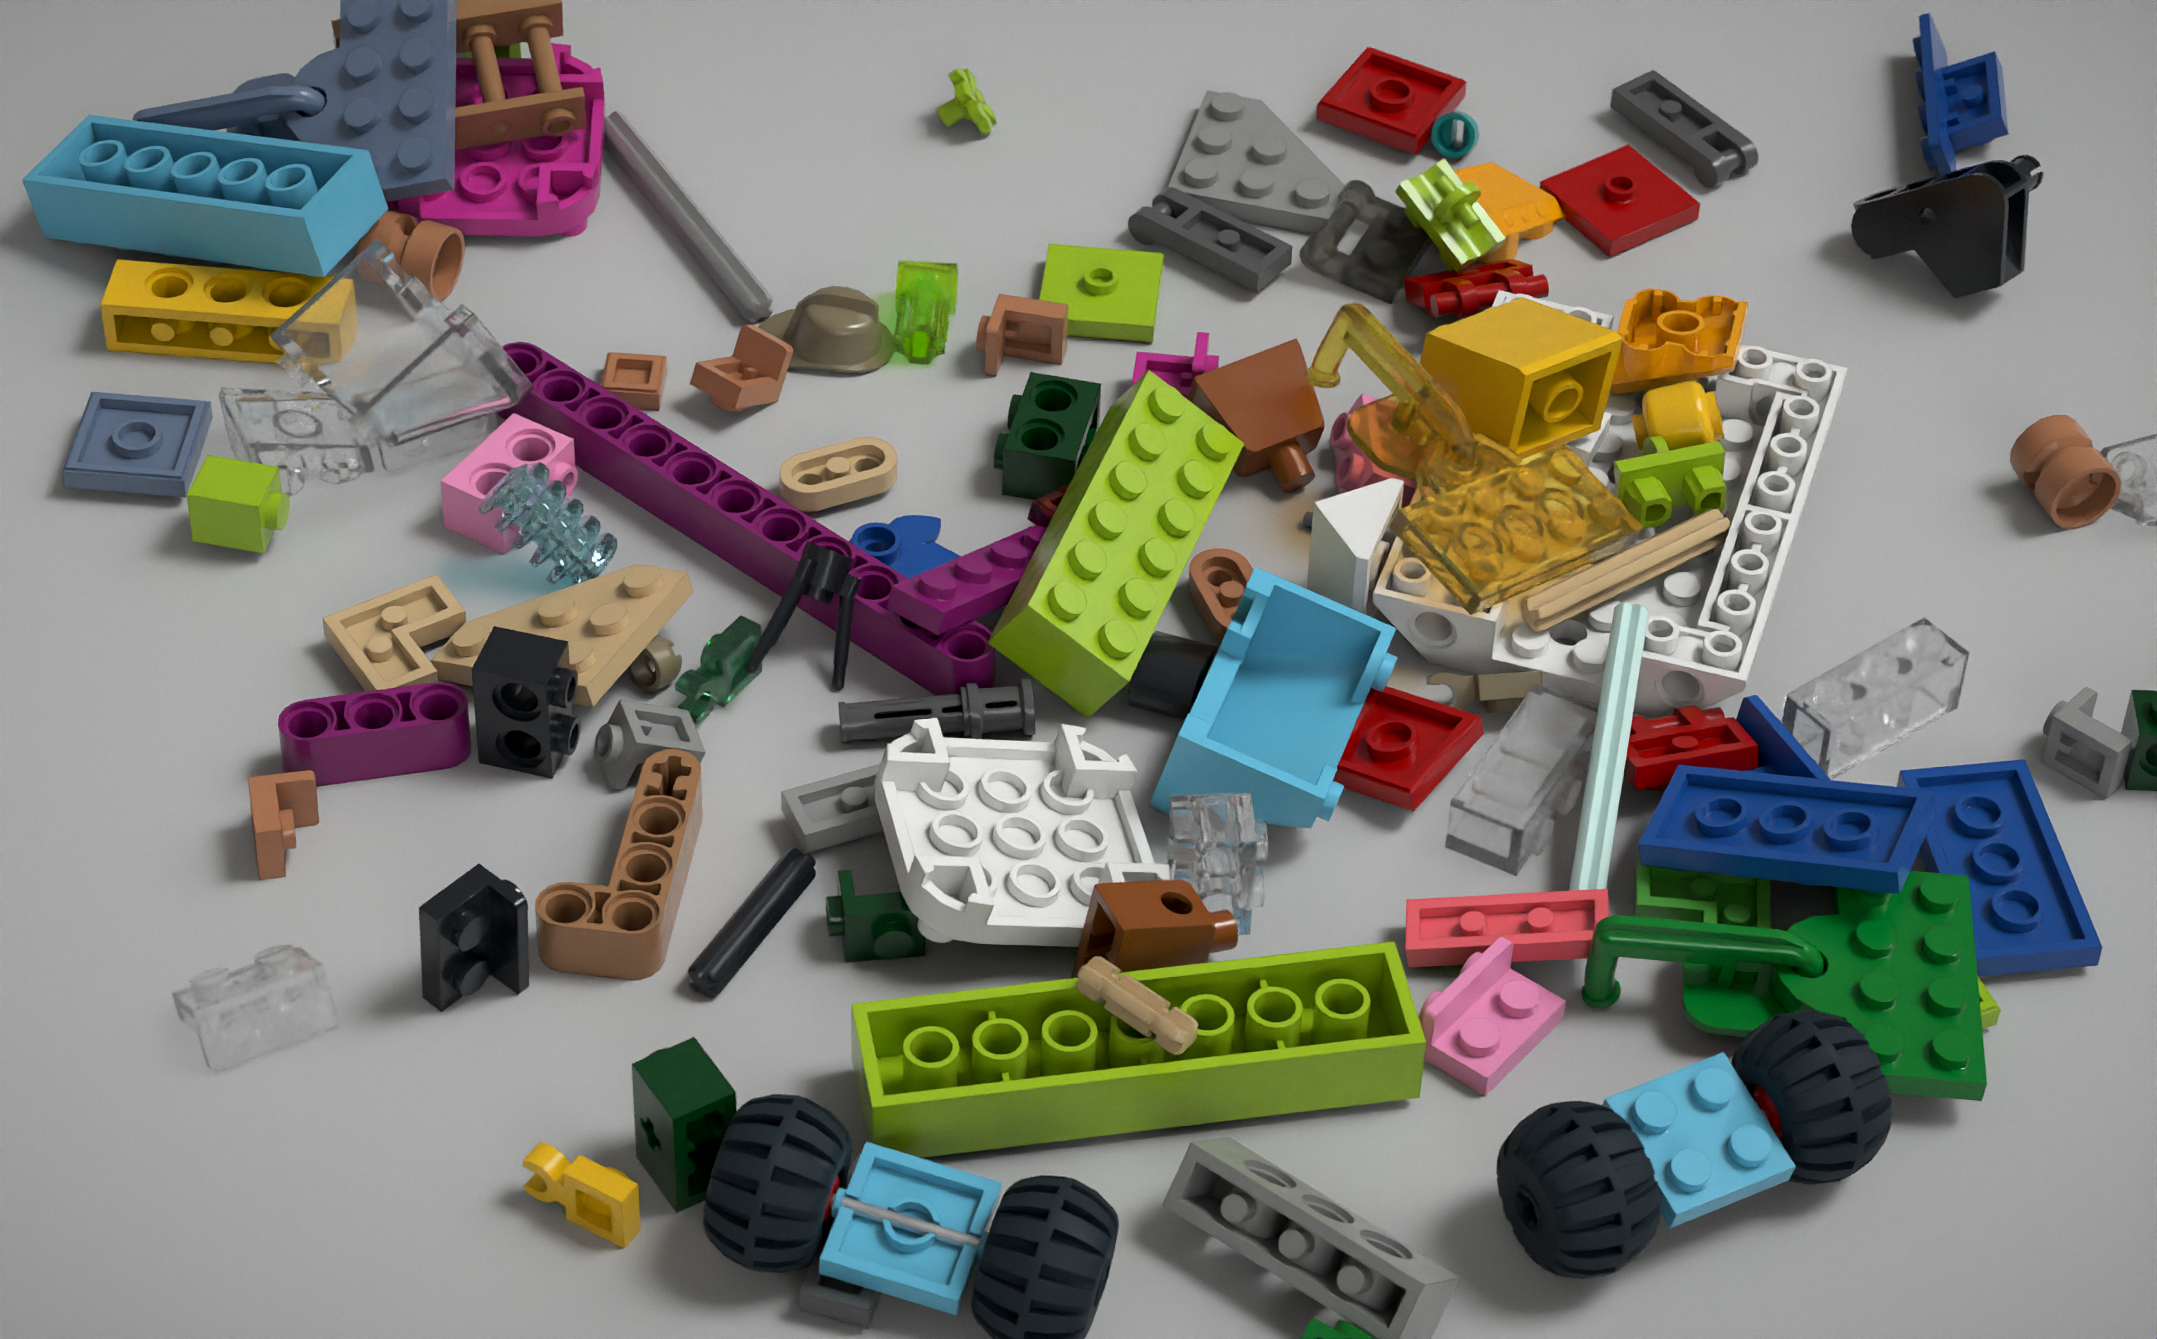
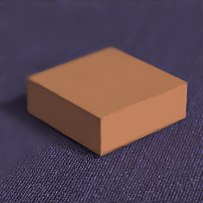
[600,352,667,411]

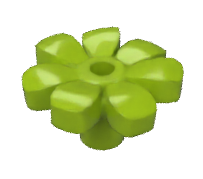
[937,68,997,136]

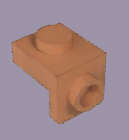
[976,294,1068,375]
[690,325,793,412]

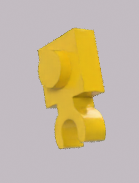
[523,1143,641,1249]

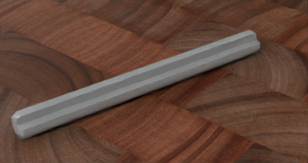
[604,111,773,323]

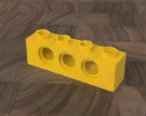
[100,259,356,369]

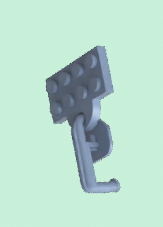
[133,0,457,202]

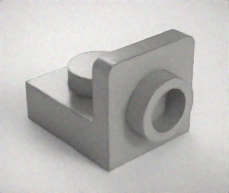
[2042,686,2133,800]
[595,699,706,790]

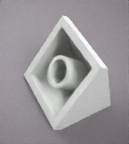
[1307,478,1404,619]

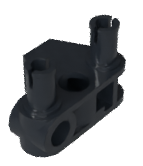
[1851,155,2044,298]

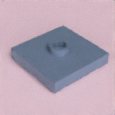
[62,392,213,497]

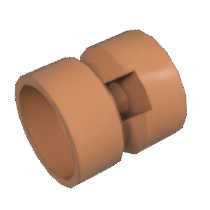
[356,209,465,302]
[2009,415,2121,529]

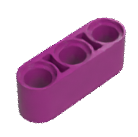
[278,682,471,787]

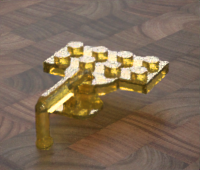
[1304,302,1644,615]

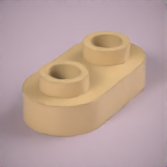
[779,437,897,512]

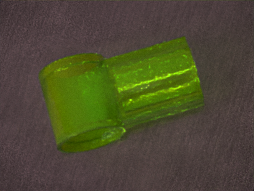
[894,260,958,364]

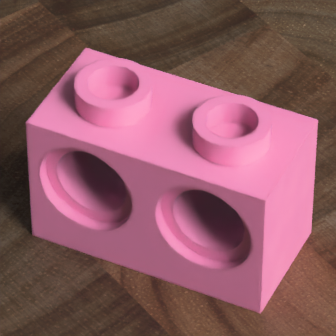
[440,413,578,554]

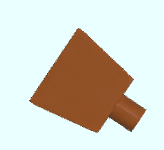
[1187,338,1325,493]
[1071,879,1238,978]

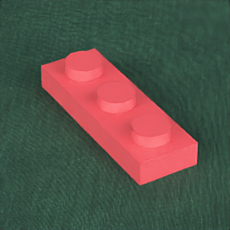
[1405,889,1610,968]

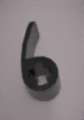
[1127,631,1218,720]

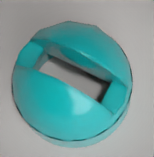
[1431,111,1480,158]

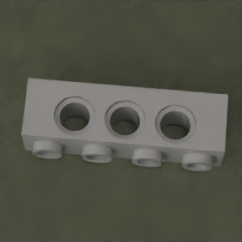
[1162,1137,1460,1339]

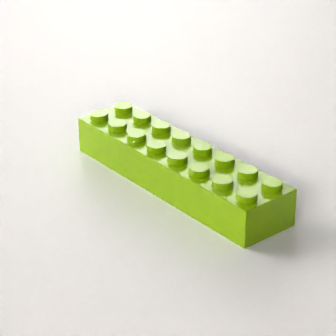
[851,941,1426,1158]

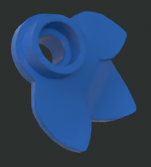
[849,515,960,579]

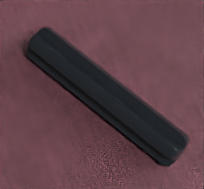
[688,848,816,997]

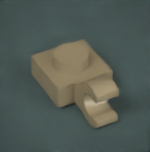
[1426,671,1543,713]

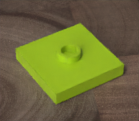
[1039,244,1164,343]

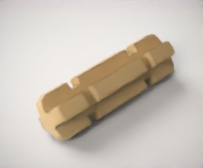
[1077,956,1198,1055]

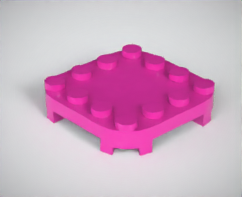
[386,43,605,236]

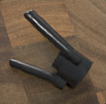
[745,542,862,691]

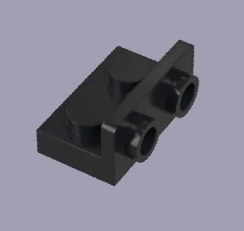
[419,863,529,1012]

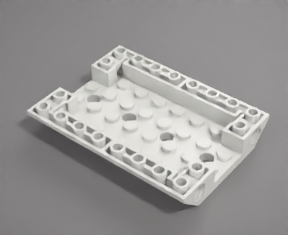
[1372,290,1848,718]

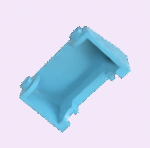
[1149,567,1398,829]

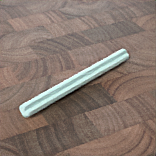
[1569,602,1649,891]

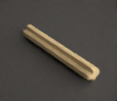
[1521,509,1731,632]

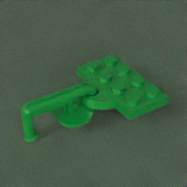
[1581,871,1987,1101]

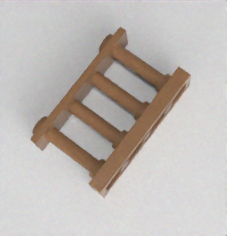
[331,0,586,150]

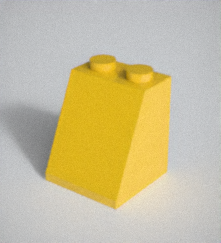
[1416,297,1623,468]

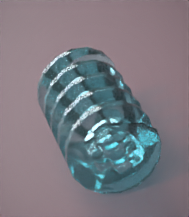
[477,462,618,586]

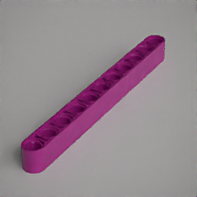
[491,342,995,696]

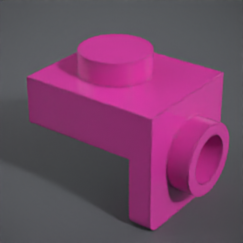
[1131,332,1219,399]

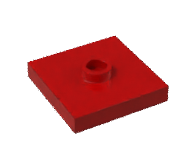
[1316,47,1467,155]
[1540,144,1700,257]
[1333,686,1484,812]

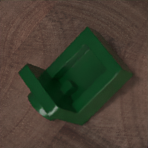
[826,870,926,963]

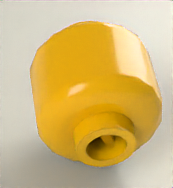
[1632,381,1725,451]

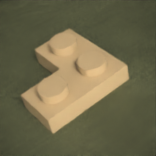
[322,574,466,691]

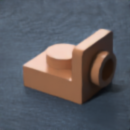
[248,770,319,880]

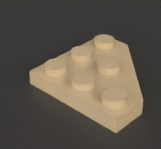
[431,564,694,707]

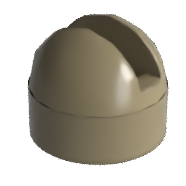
[627,636,683,692]

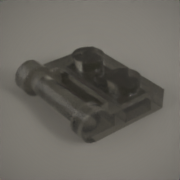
[1300,180,1433,304]

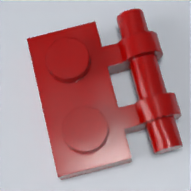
[1403,259,1549,319]
[1624,705,1758,791]

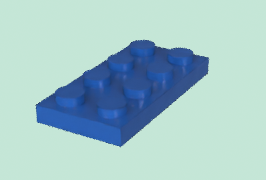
[1897,759,2102,977]
[1638,765,1936,894]

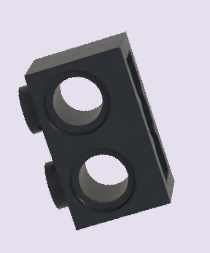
[471,626,581,779]

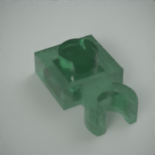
[675,615,762,724]

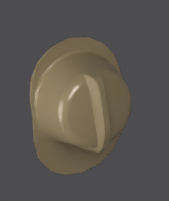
[758,286,895,373]

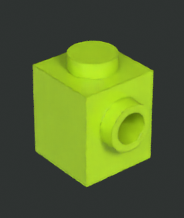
[187,455,290,554]

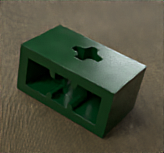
[631,1037,737,1213]

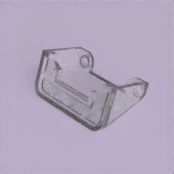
[270,239,534,448]

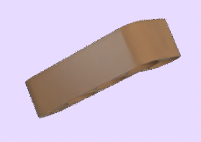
[535,749,703,980]

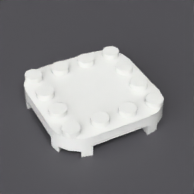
[875,718,1170,947]

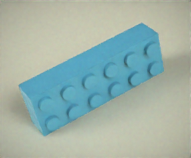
[22,115,388,277]

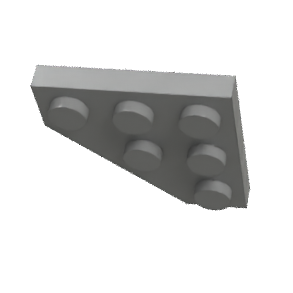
[1167,90,1346,238]

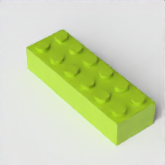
[988,370,1245,718]

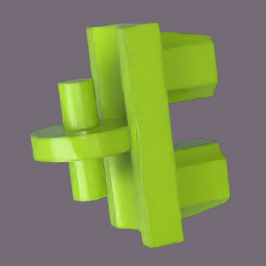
[1395,159,1506,272]
[1610,435,1726,529]

